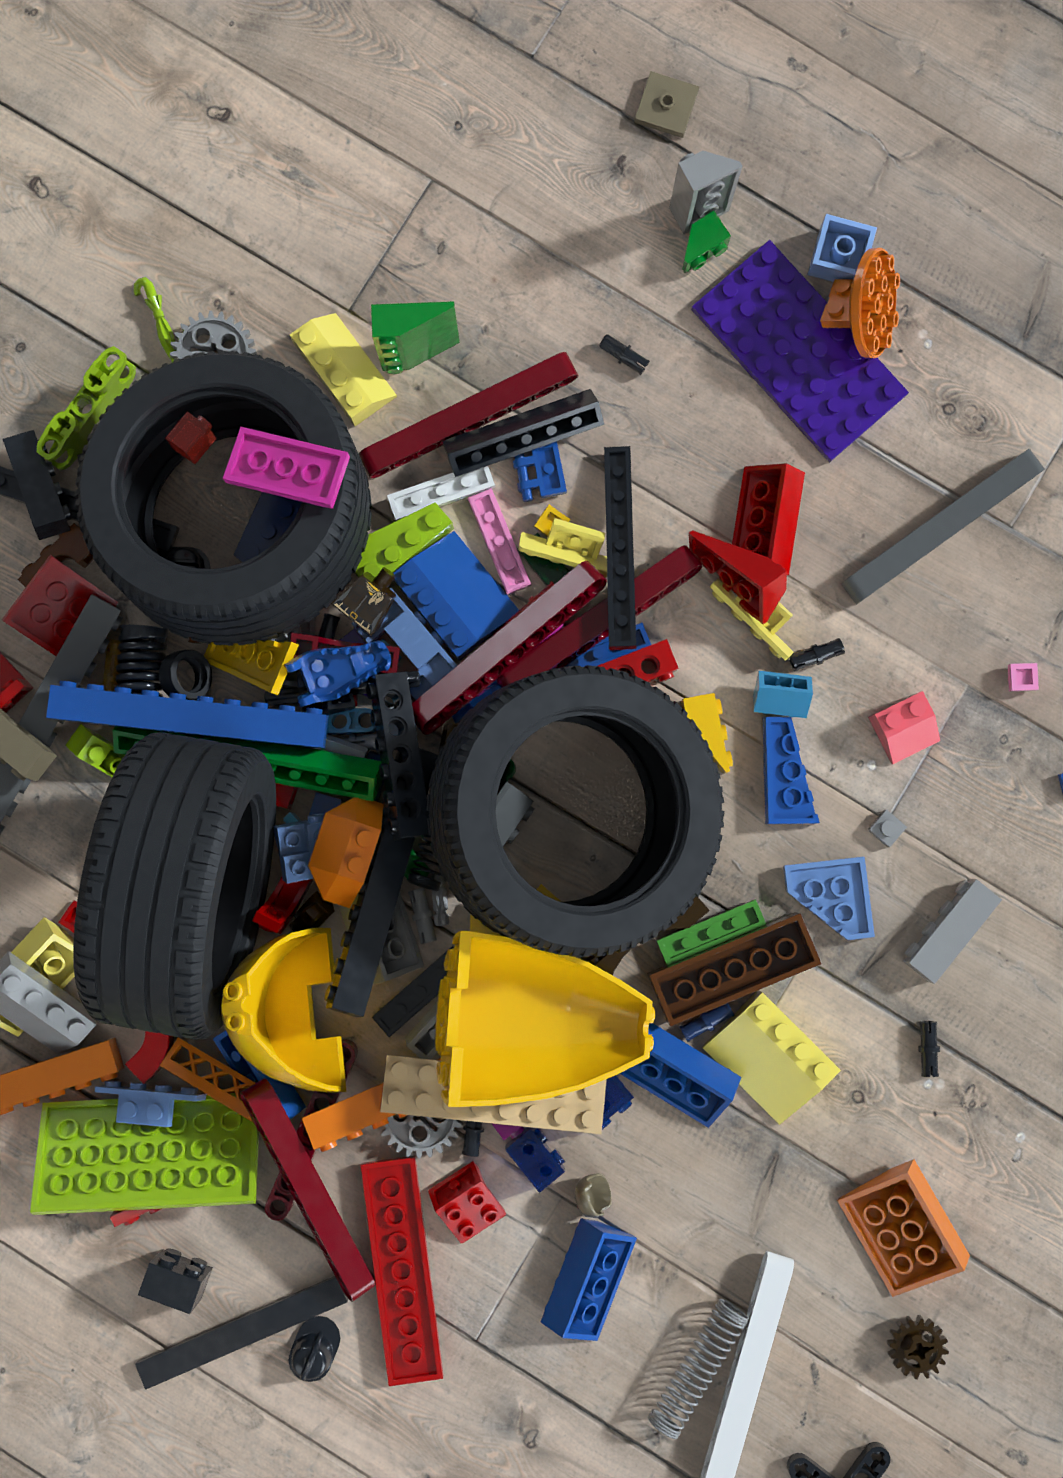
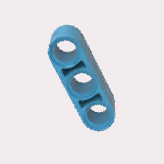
[327,708,376,735]

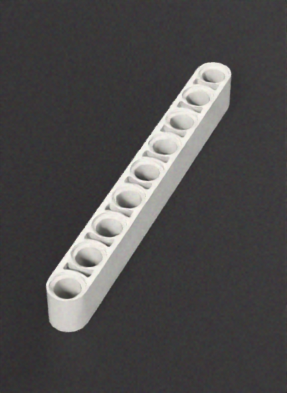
[700,1251,794,1478]

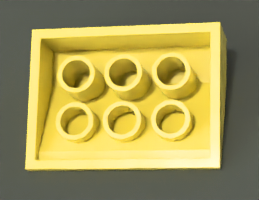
[702,990,841,1125]

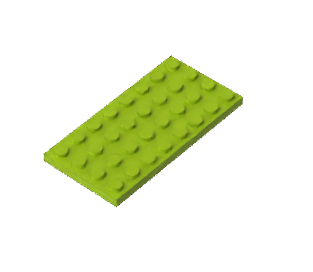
[30,1092,259,1215]

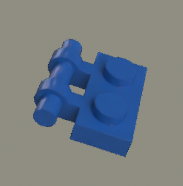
[512,441,567,502]

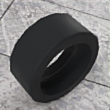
[159,650,212,700]

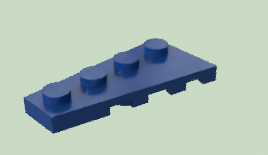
[762,717,820,824]

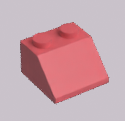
[868,691,940,764]

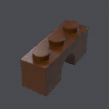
[17,523,94,588]

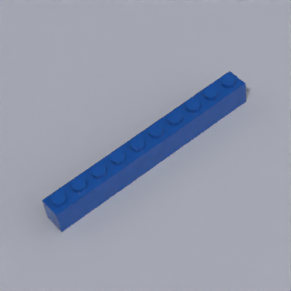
[46,681,329,749]

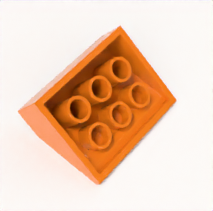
[837,1159,970,1297]

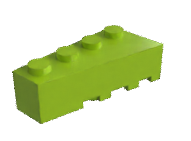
[355,502,454,578]

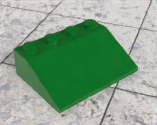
[371,301,460,374]

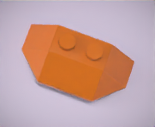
[308,797,384,908]

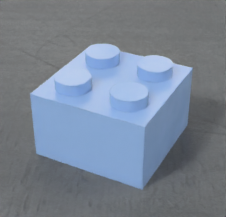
[807,214,877,282]

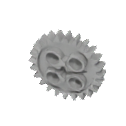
[170,311,257,360]
[381,1115,463,1159]

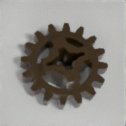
[887,1315,949,1380]

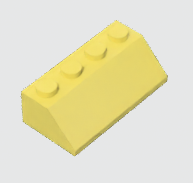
[290,313,397,426]
[0,917,75,1037]

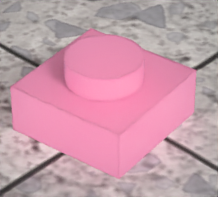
[1008,663,1039,691]

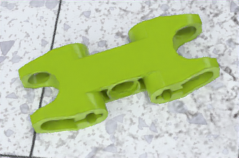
[37,346,136,471]

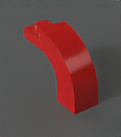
[252,877,314,934]
[125,1031,174,1084]

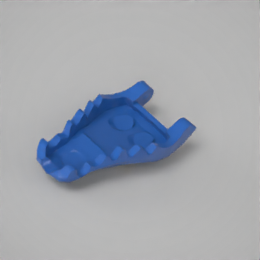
[285,641,391,707]

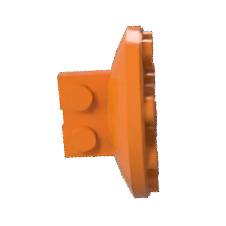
[820,248,900,358]

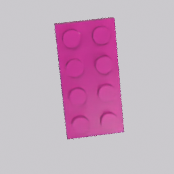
[223,427,350,509]

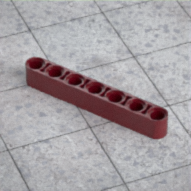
[265,1039,358,1221]

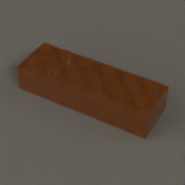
[647,912,822,1027]

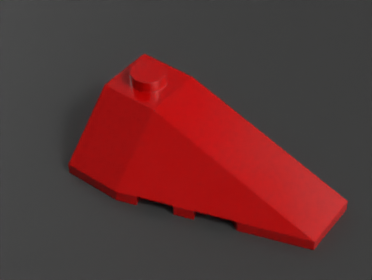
[689,530,787,624]

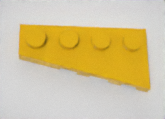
[204,640,299,695]

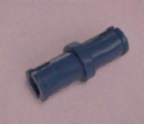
[680,1003,735,1042]

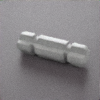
[431,874,449,926]

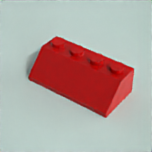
[732,463,805,575]

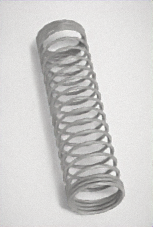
[648,1299,749,1439]

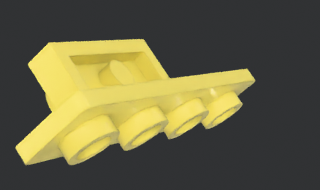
[518,518,607,578]
[710,579,793,661]

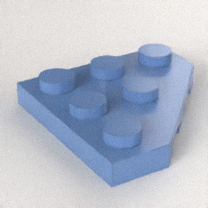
[783,857,875,940]

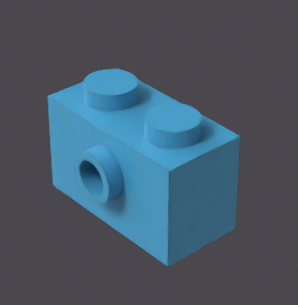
[753,671,813,718]

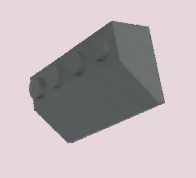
[496,782,535,846]

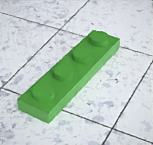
[656,899,766,966]

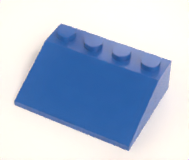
[393,531,519,661]

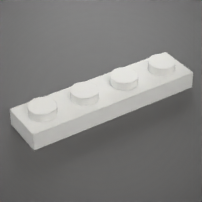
[387,466,495,521]

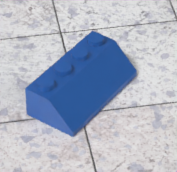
[619,1023,742,1128]
[540,1218,637,1341]

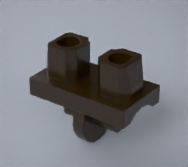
[289,891,335,932]

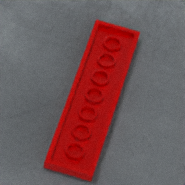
[361,1155,444,1386]

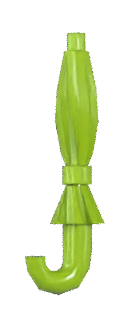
[134,277,177,363]

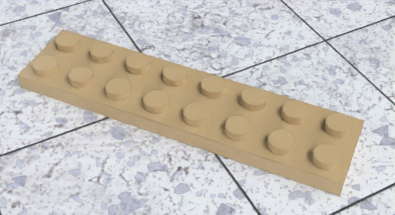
[380,1055,606,1134]

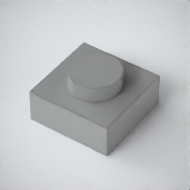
[868,810,907,847]

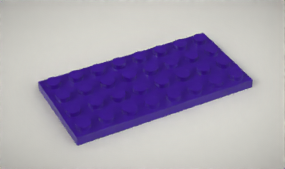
[691,240,909,463]

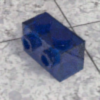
[505,1127,566,1193]

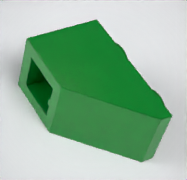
[682,211,731,273]

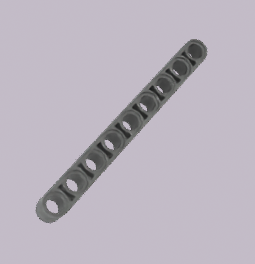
[841,448,1045,605]

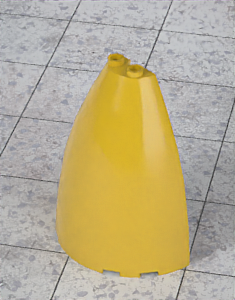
[221,928,347,1093]
[435,931,655,1107]

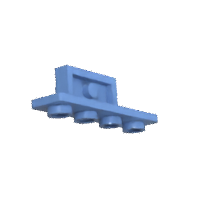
[94,1080,206,1127]

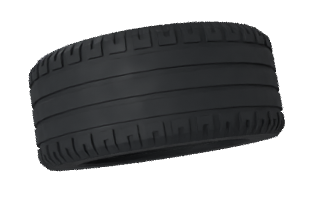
[75,351,372,646]
[427,665,725,957]
[73,732,276,1040]

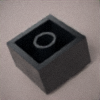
[138,1248,213,1314]

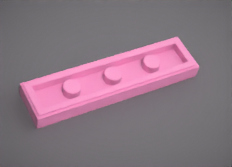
[467,488,531,595]

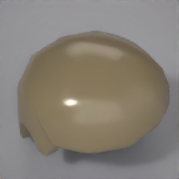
[574,1173,611,1218]

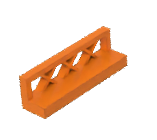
[160,1037,255,1122]

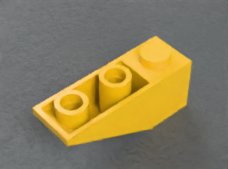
[680,693,733,774]

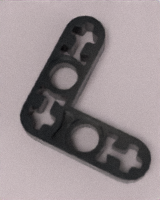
[787,1442,891,1478]

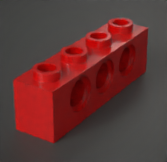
[598,639,679,682]

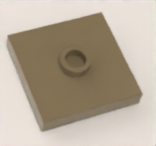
[634,71,699,138]

